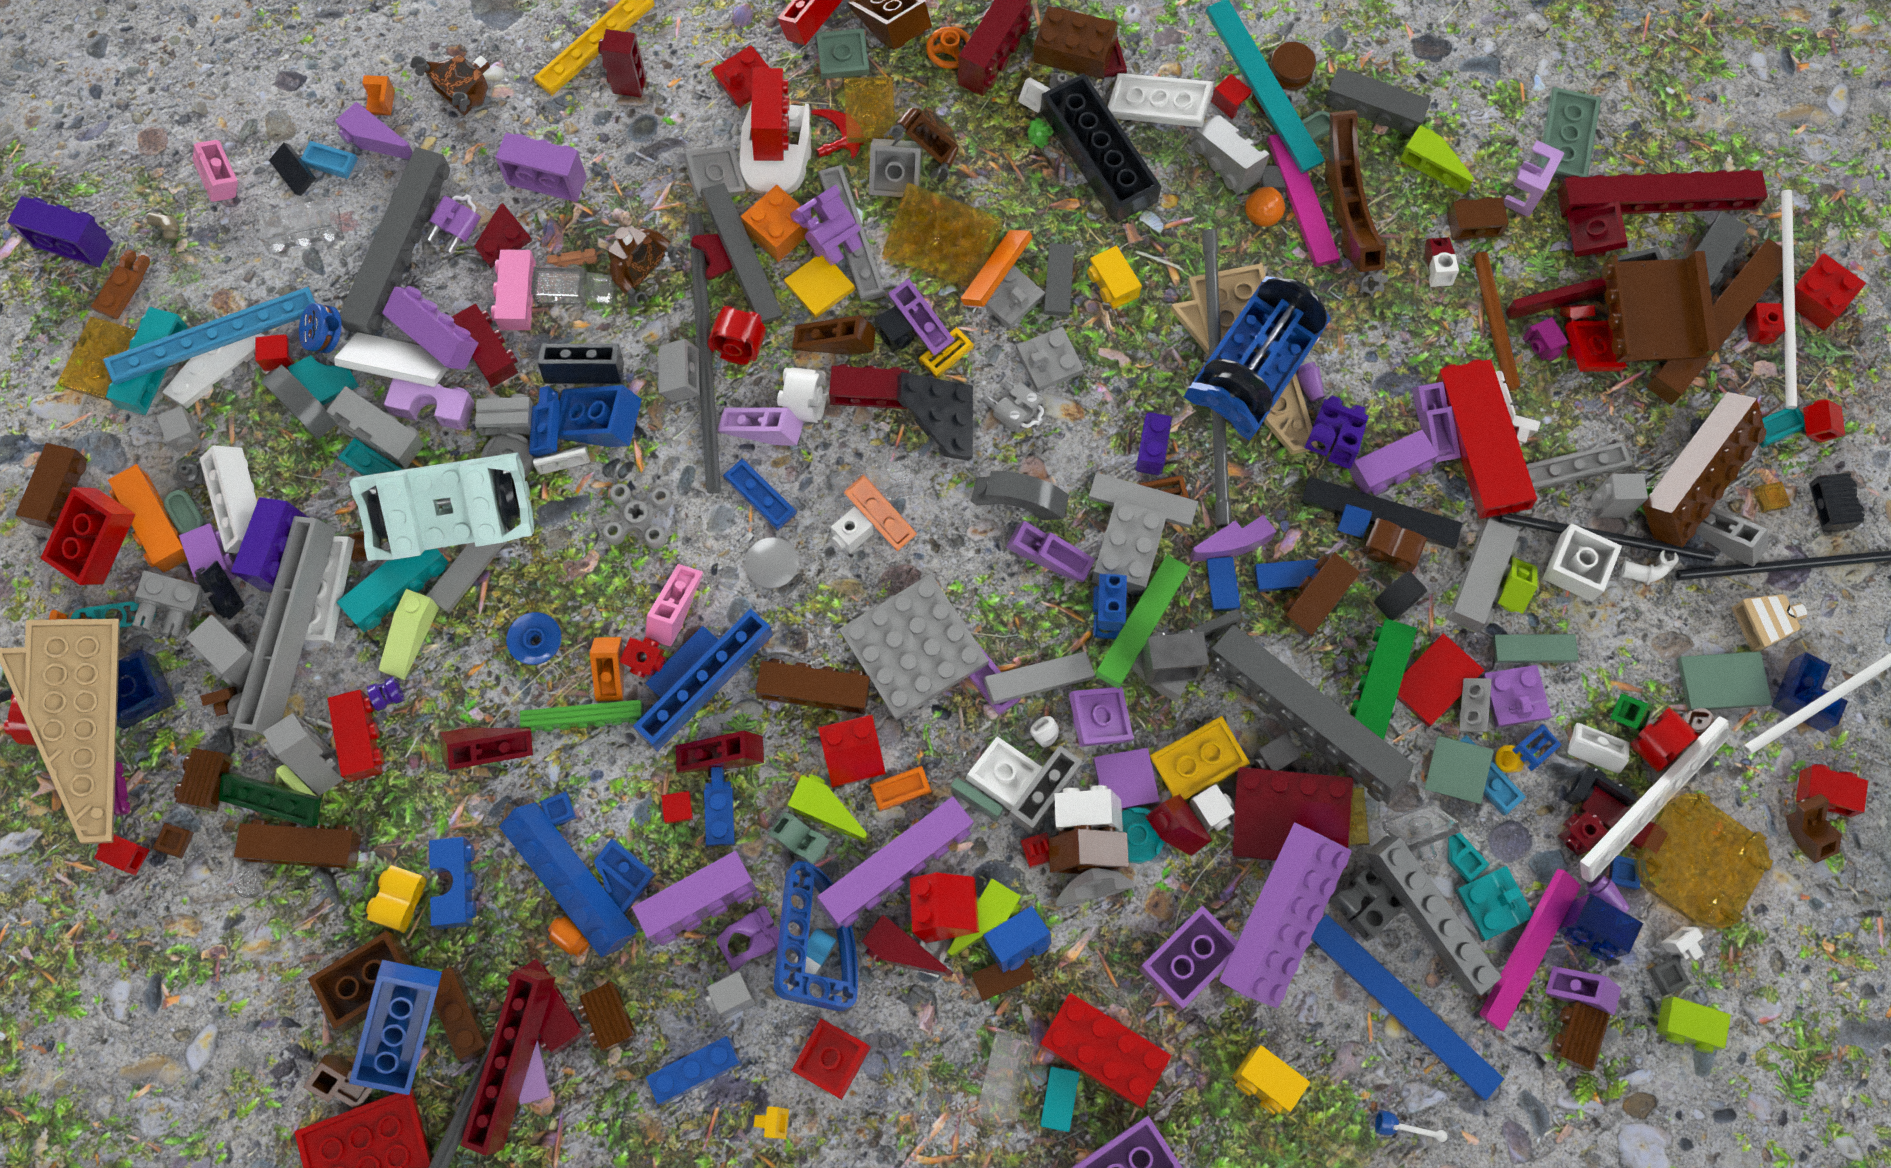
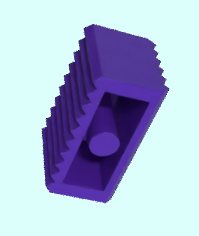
[1136,412,1172,476]

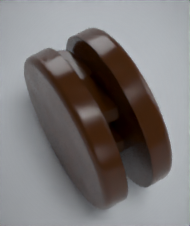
[1269,42,1316,90]

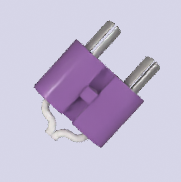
[424,194,481,254]

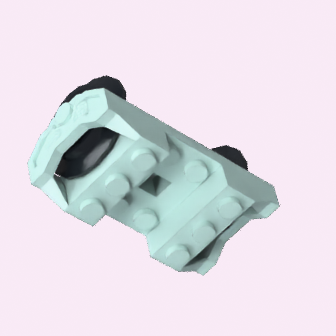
[350,452,534,561]

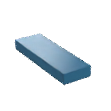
[1460,735,1526,816]

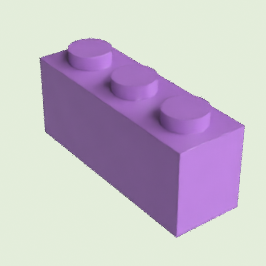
[1348,430,1438,496]

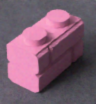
[192,140,238,202]

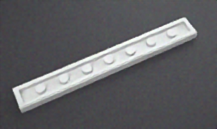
[1580,716,1729,883]

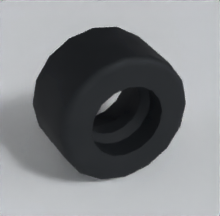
[1374,571,1427,621]

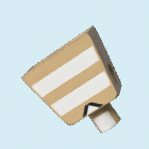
[1732,594,1807,652]

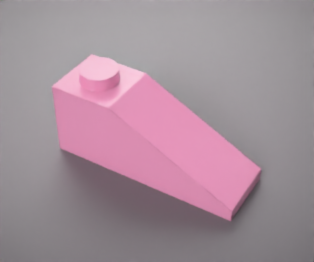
[645,564,703,647]

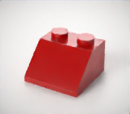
[818,715,886,788]
[910,872,979,944]

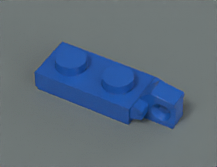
[529,386,560,458]
[704,767,735,847]

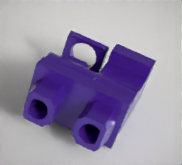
[1304,395,1369,469]

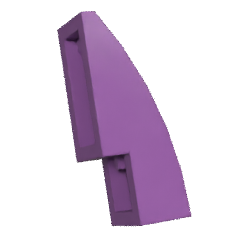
[1411,382,1461,463]
[1189,515,1276,561]
[1006,521,1095,582]

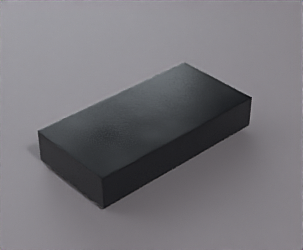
[269,142,316,196]

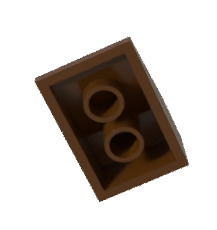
[847,0,932,50]

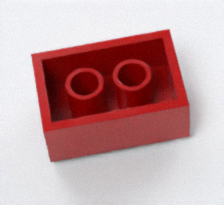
[751,68,790,161]
[40,487,136,585]

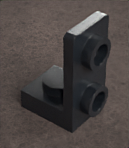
[1564,767,1638,807]

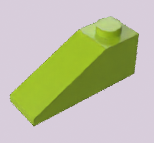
[1400,125,1475,195]
[787,774,868,843]
[947,879,1022,958]

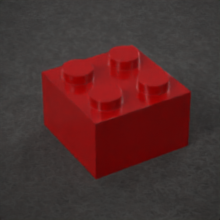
[1782,253,1866,331]

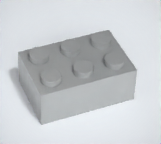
[1091,500,1167,597]

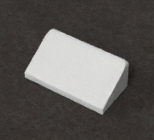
[533,445,590,475]
[1568,723,1630,773]

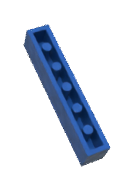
[633,608,773,752]
[499,802,638,958]

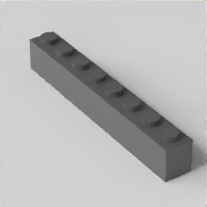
[340,147,450,336]

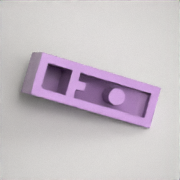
[717,408,804,445]

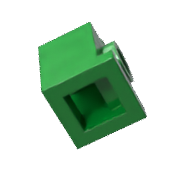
[1610,693,1654,732]

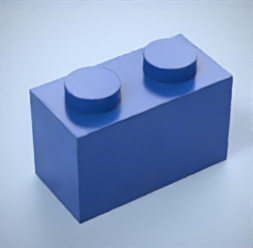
[983,906,1052,973]

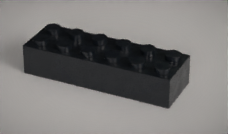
[1040,73,1162,224]

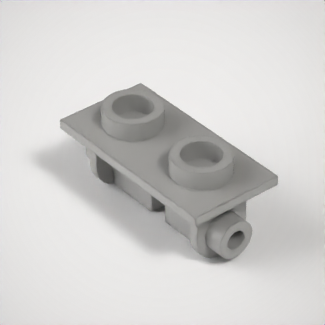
[1459,678,1492,737]

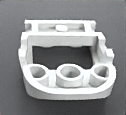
[739,102,812,194]

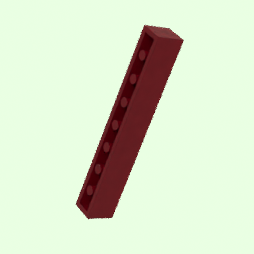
[1557,169,1768,217]

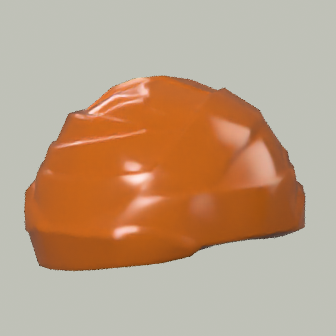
[1245,187,1285,227]

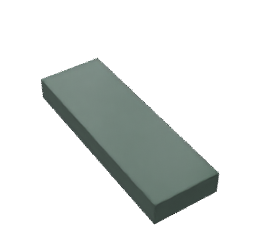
[1492,634,1579,663]

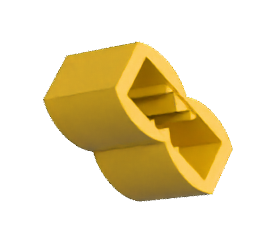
[366,865,427,933]

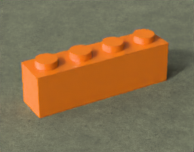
[108,464,187,573]

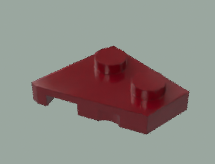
[474,203,532,269]

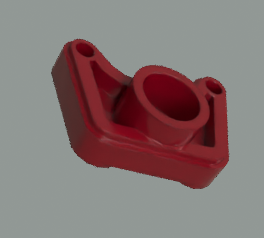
[690,234,733,280]

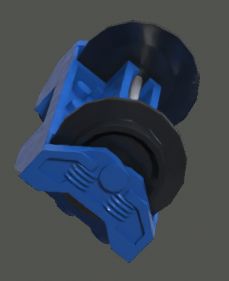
[1183,276,1331,441]

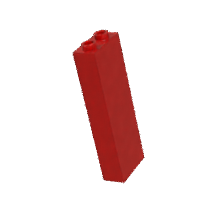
[1436,359,1537,519]

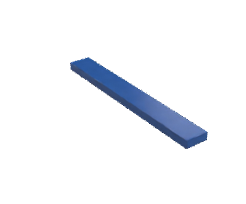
[1311,914,1505,1101]

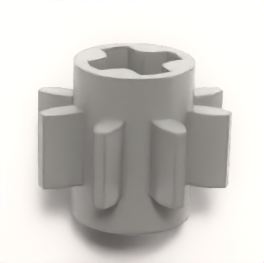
[1355,270,1388,297]

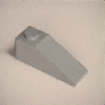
[1695,507,1768,567]

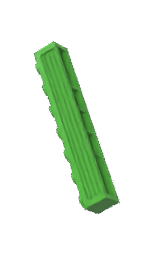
[520,700,644,733]

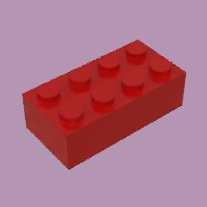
[1039,993,1172,1109]

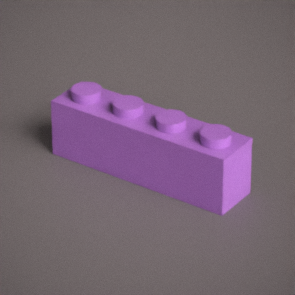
[382,286,478,370]

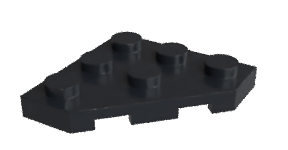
[897,372,973,461]

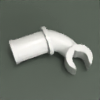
[1621,550,1679,585]

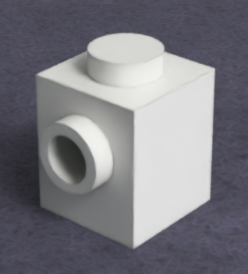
[831,507,873,554]
[1189,784,1235,832]

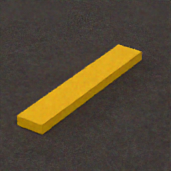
[533,0,655,96]

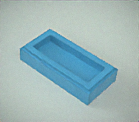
[301,141,358,179]

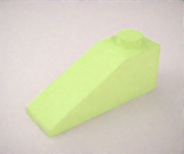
[378,589,439,681]

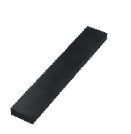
[1301,476,1462,549]

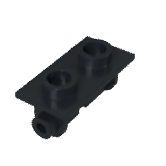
[194,560,245,620]

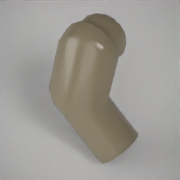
[147,212,179,239]

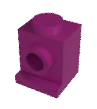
[1522,317,1568,362]

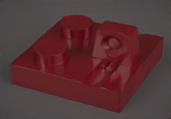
[1567,201,1628,258]

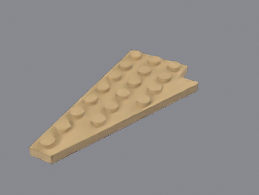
[1171,263,1318,455]
[0,619,120,844]

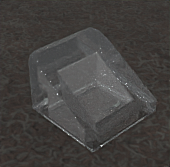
[587,272,617,304]

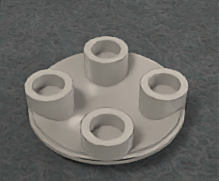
[745,538,799,590]

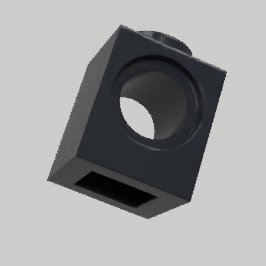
[875,305,914,353]

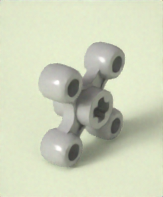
[603,483,673,549]

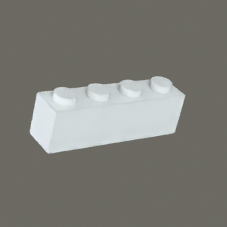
[200,445,257,553]

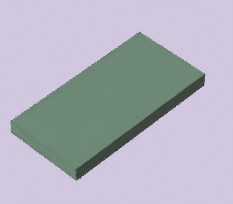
[1537,87,1601,180]

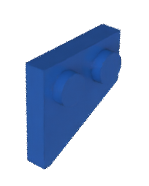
[594,839,656,915]

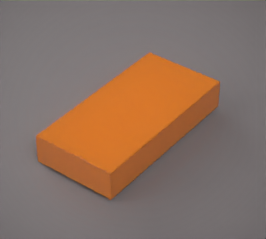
[870,766,931,812]

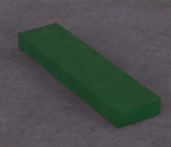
[218,772,322,827]

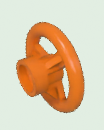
[926,27,970,69]

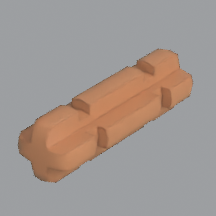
[547,248,597,271]

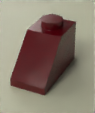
[1145,794,1213,856]

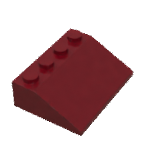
[1232,767,1354,869]

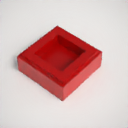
[661,791,693,824]

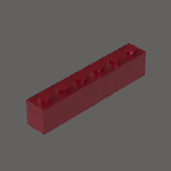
[460,968,556,1156]

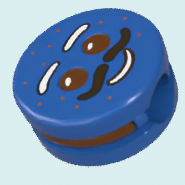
[299,303,342,354]

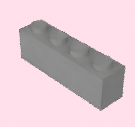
[1447,519,1520,632]

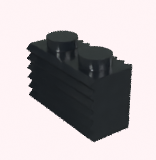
[1809,472,1865,533]

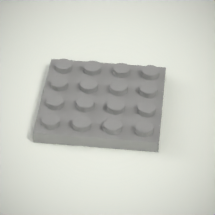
[839,574,989,721]

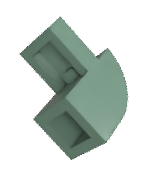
[767,812,830,864]

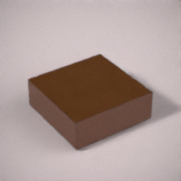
[153,823,194,859]

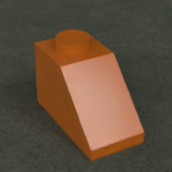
[589,637,624,701]

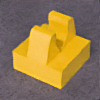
[753,1106,789,1139]

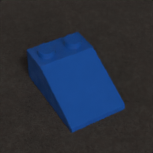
[558,385,642,447]

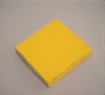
[784,255,855,319]

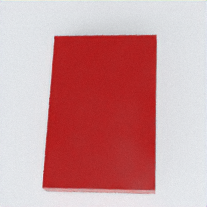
[1397,633,1484,728]

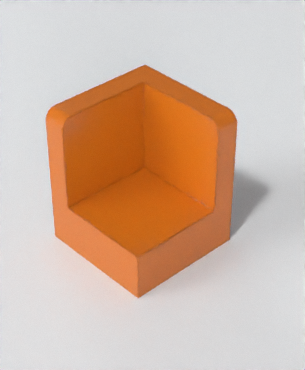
[362,75,395,115]

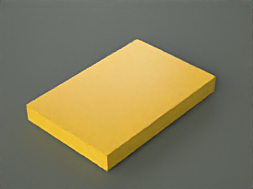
[1150,716,1250,801]

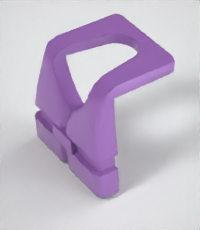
[716,906,779,971]

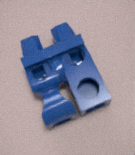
[1093,574,1127,639]

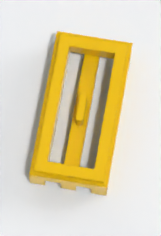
[919,327,974,379]

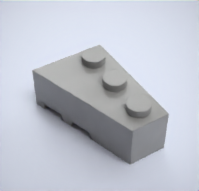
[1192,115,1270,195]
[326,386,424,470]
[262,713,344,796]

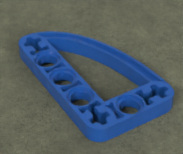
[774,861,858,1011]

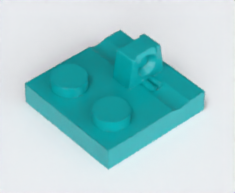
[1455,866,1533,942]

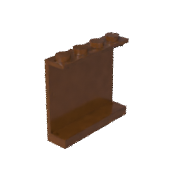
[1602,251,1719,362]

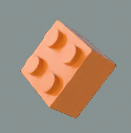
[741,185,812,262]

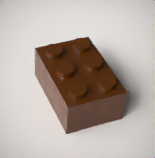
[1034,6,1118,79]
[307,931,412,1032]

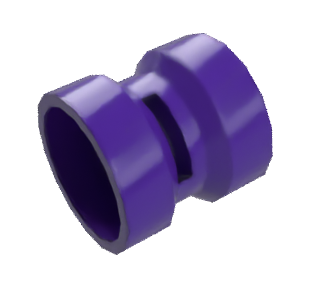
[367,676,405,712]

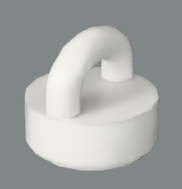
[1030,716,1059,747]

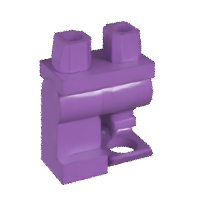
[790,184,863,266]

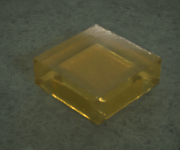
[1753,481,1791,513]

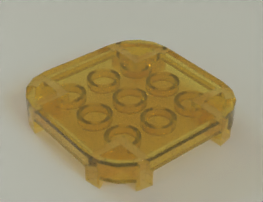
[1634,792,1773,930]

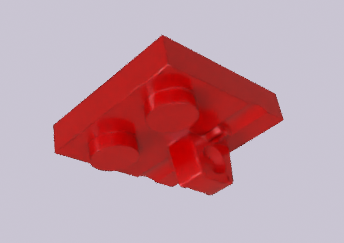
[711,45,770,108]
[1565,321,1627,372]
[791,1018,871,1100]

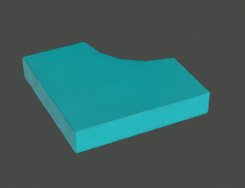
[288,355,359,406]

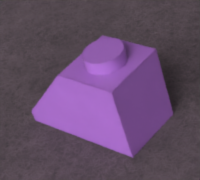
[1545,966,1621,1016]

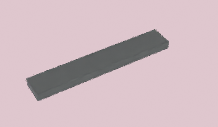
[700,183,783,324]

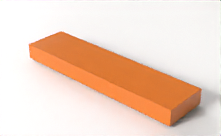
[960,230,1033,307]

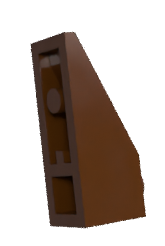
[792,315,876,355]

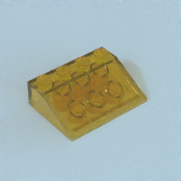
[882,183,1006,288]

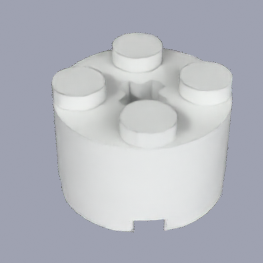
[777,368,827,423]

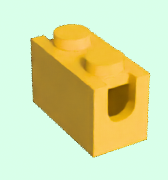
[1087,245,1142,310]

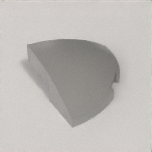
[1056,868,1135,907]

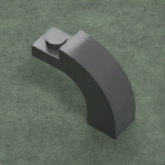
[261,365,336,439]
[971,471,1069,520]

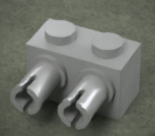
[131,570,201,639]

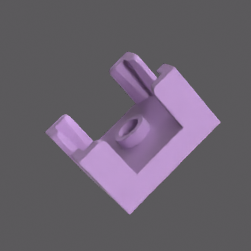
[1504,140,1564,217]

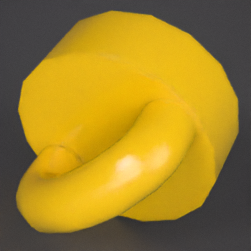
[1495,745,1525,773]

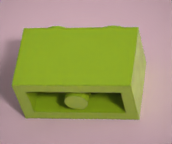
[1656,996,1731,1054]

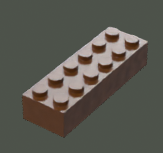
[1643,392,1766,548]

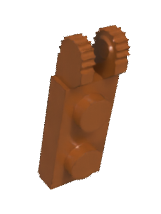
[91,249,150,320]

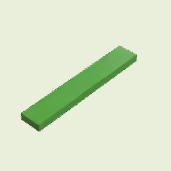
[1095,555,1190,689]

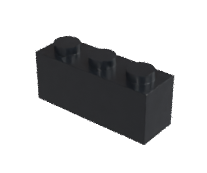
[538,344,624,384]

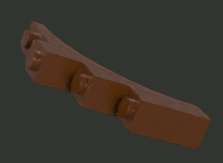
[1325,110,1386,272]

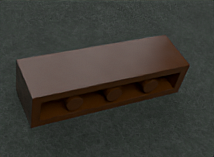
[755,658,871,715]
[234,820,361,869]

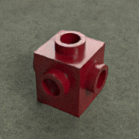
[1557,811,1608,856]

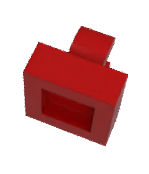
[1560,304,1595,325]
[1020,832,1049,869]

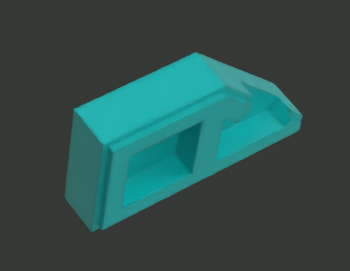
[1448,825,1490,884]

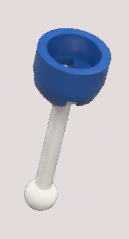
[1375,1110,1448,1142]

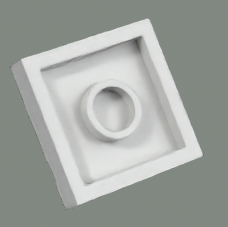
[965,736,1043,810]

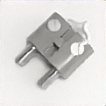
[984,379,1046,433]

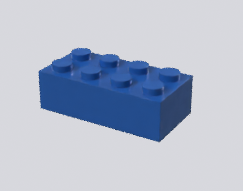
[349,960,442,1095]

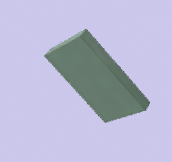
[1677,651,1772,711]

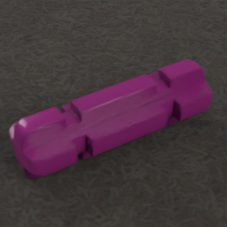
[114,761,131,816]

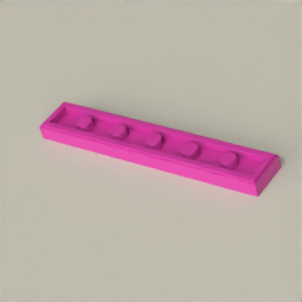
[1267,134,1340,267]
[1479,869,1581,1032]

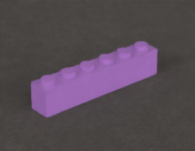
[816,796,974,929]

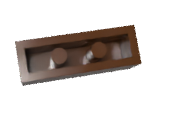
[15,443,88,530]
[1280,552,1360,638]
[434,966,490,1062]

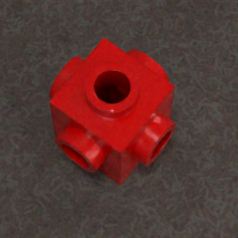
[619,637,666,678]

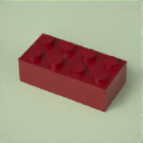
[958,0,1033,96]

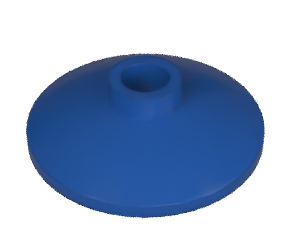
[506,612,562,665]

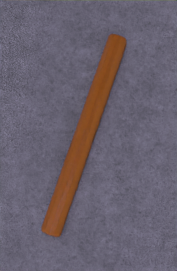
[1473,251,1521,391]

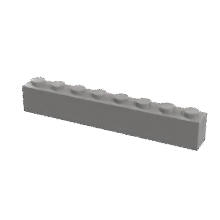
[233,516,336,736]

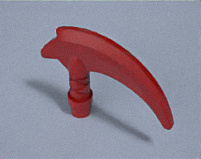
[811,109,864,159]

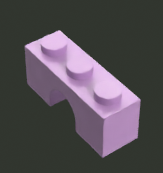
[384,378,475,431]

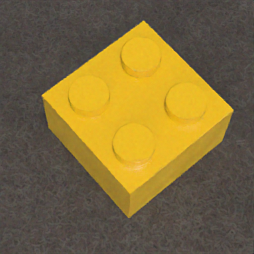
[1231,1045,1311,1115]

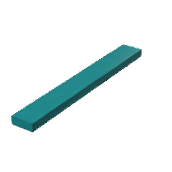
[1205,0,1325,174]

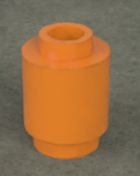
[548,916,590,957]

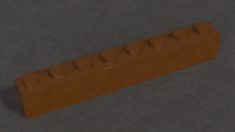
[1646,238,1783,405]

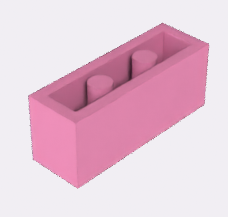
[491,250,536,330]

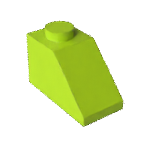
[1497,556,1538,614]

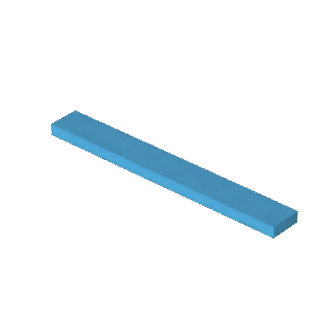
[103,287,316,385]

